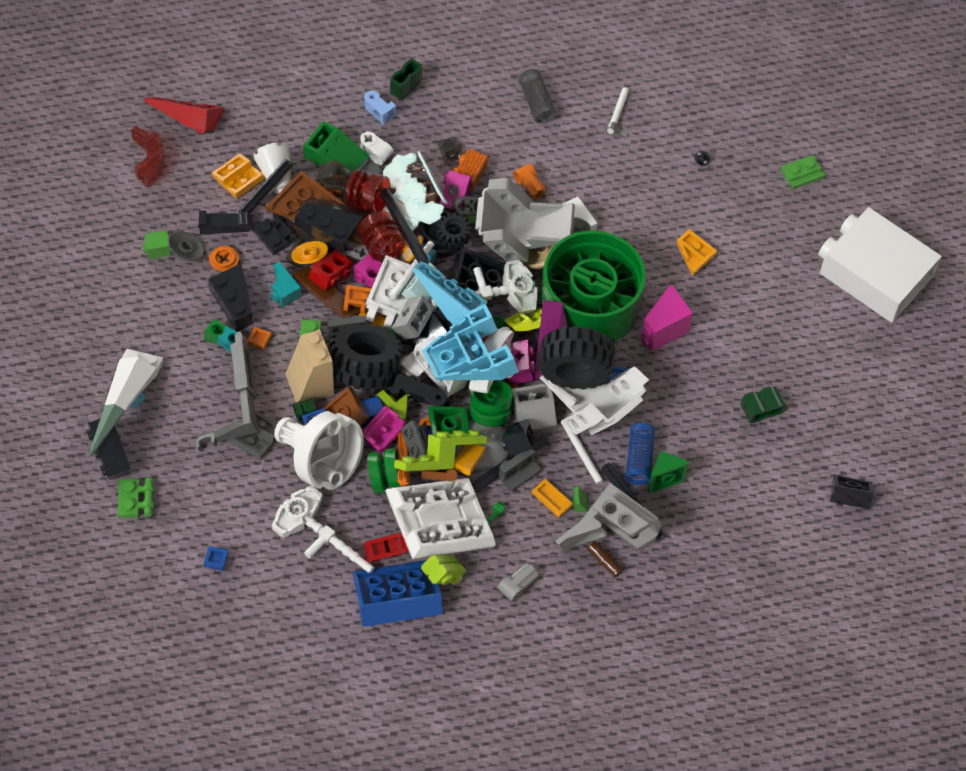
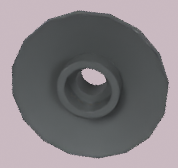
[168,231,204,261]

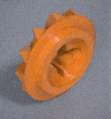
[209,246,239,272]

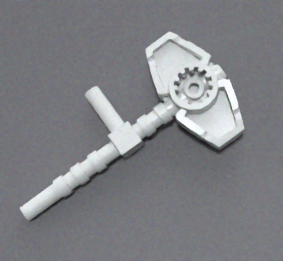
[431,260,537,314]
[272,486,375,574]

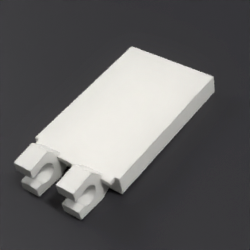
[365,255,415,330]

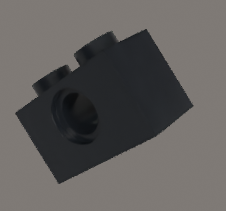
[501,419,535,456]

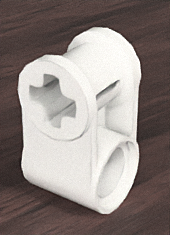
[360,132,394,166]

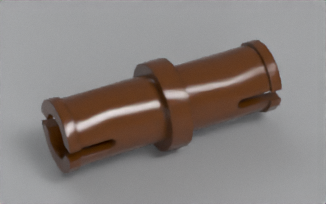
[586,541,623,578]

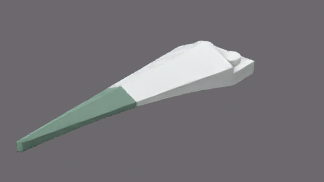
[90,349,163,456]

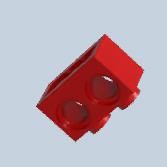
[309,250,352,291]
[363,533,409,563]

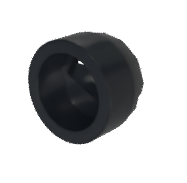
[694,150,710,166]

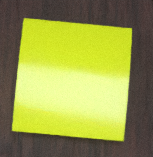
[504,307,542,331]

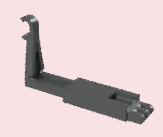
[195,332,258,452]

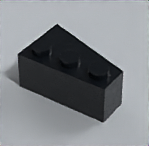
[208,263,253,332]

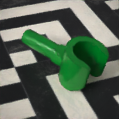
[487,501,506,523]

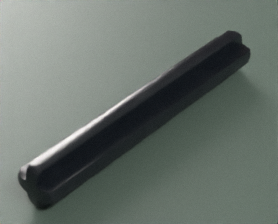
[238,159,293,213]

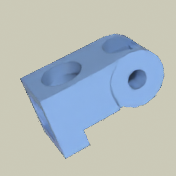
[364,91,396,125]

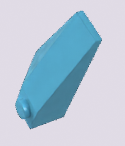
[412,261,488,325]

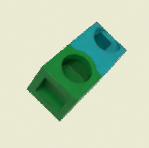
[204,318,237,352]

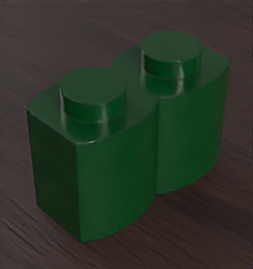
[390,59,422,100]
[740,386,787,423]

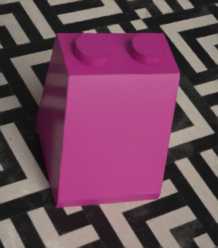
[641,285,693,352]

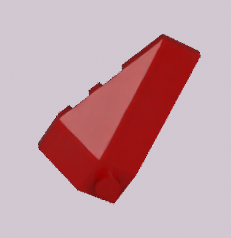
[144,97,225,133]

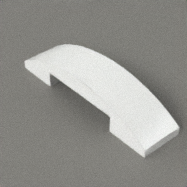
[469,329,515,393]

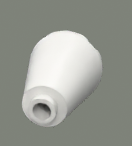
[253,143,291,194]

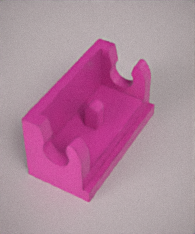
[362,406,406,453]

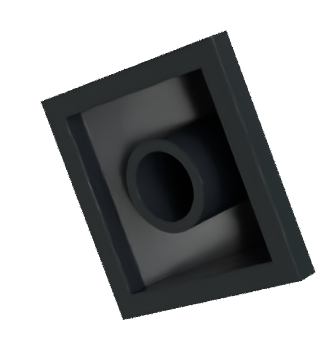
[830,475,874,509]

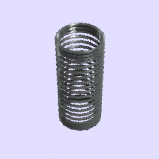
[519,69,556,124]

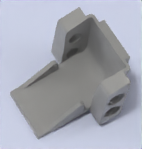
[475,178,575,262]
[555,483,662,554]

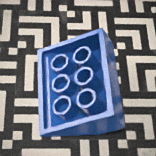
[352,560,443,627]

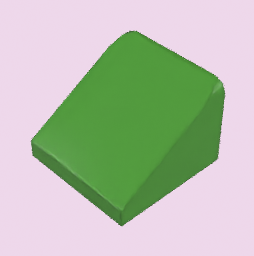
[573,486,589,512]

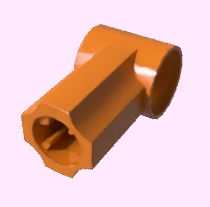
[513,163,546,199]

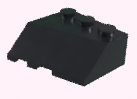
[294,197,370,253]
[450,247,506,306]

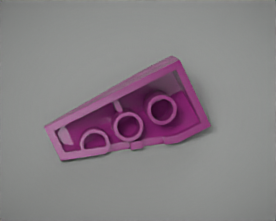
[534,300,567,380]

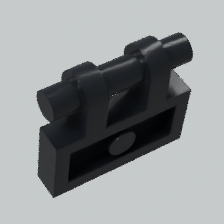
[252,213,299,255]

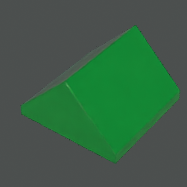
[428,406,469,448]
[648,451,689,494]

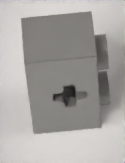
[392,296,435,340]

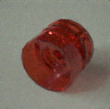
[345,169,391,214]
[358,211,405,261]

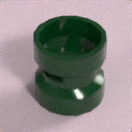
[293,397,316,421]

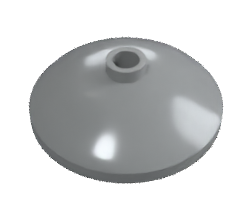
[455,420,509,471]

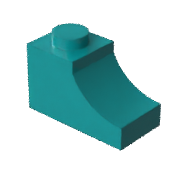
[270,261,301,308]

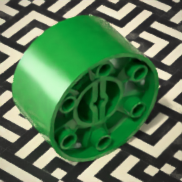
[540,230,646,342]

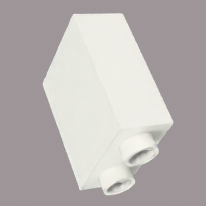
[818,207,942,323]

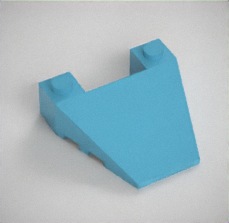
[422,304,519,380]

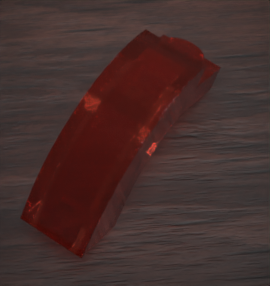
[131,125,165,188]

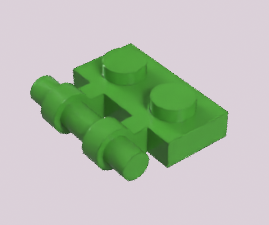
[118,478,155,518]

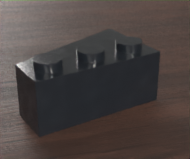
[86,419,131,480]

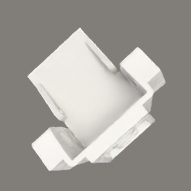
[540,367,649,435]

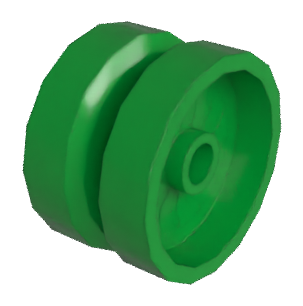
[469,380,513,427]
[367,447,404,495]

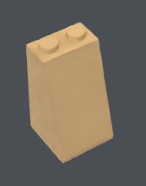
[285,330,334,403]

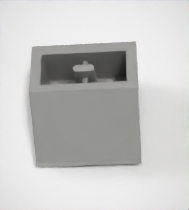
[512,383,557,431]

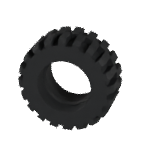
[329,323,403,390]
[539,326,615,390]

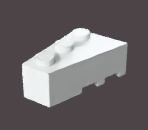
[412,335,467,397]

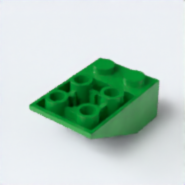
[303,121,369,180]

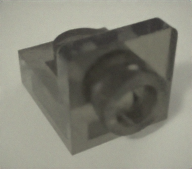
[437,136,462,161]

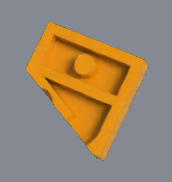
[677,229,717,276]

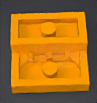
[212,153,265,199]

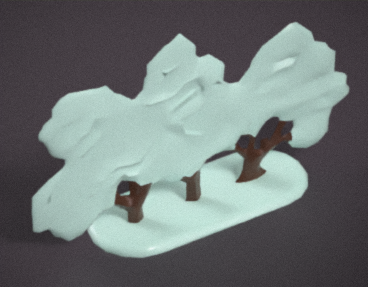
[377,151,448,232]

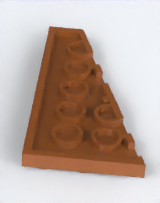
[265,171,387,252]

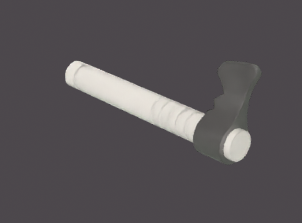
[606,88,629,138]

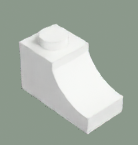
[563,197,597,231]

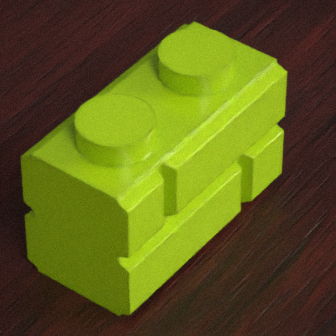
[421,554,466,585]

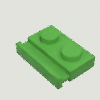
[781,155,825,190]

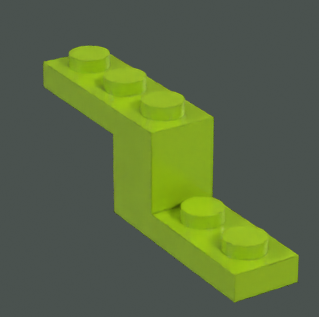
[394,430,488,471]

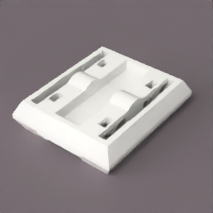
[386,478,496,559]

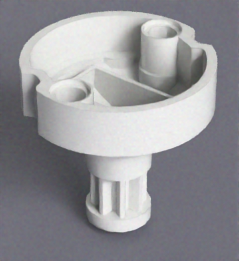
[274,411,364,490]

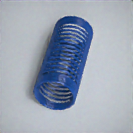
[625,423,655,485]

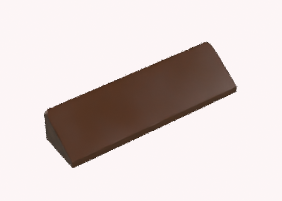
[292,266,360,318]

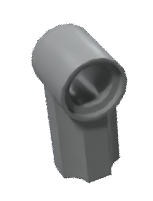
[497,563,539,602]

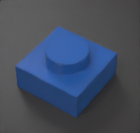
[203,546,229,571]

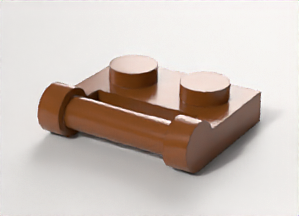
[421,469,458,481]

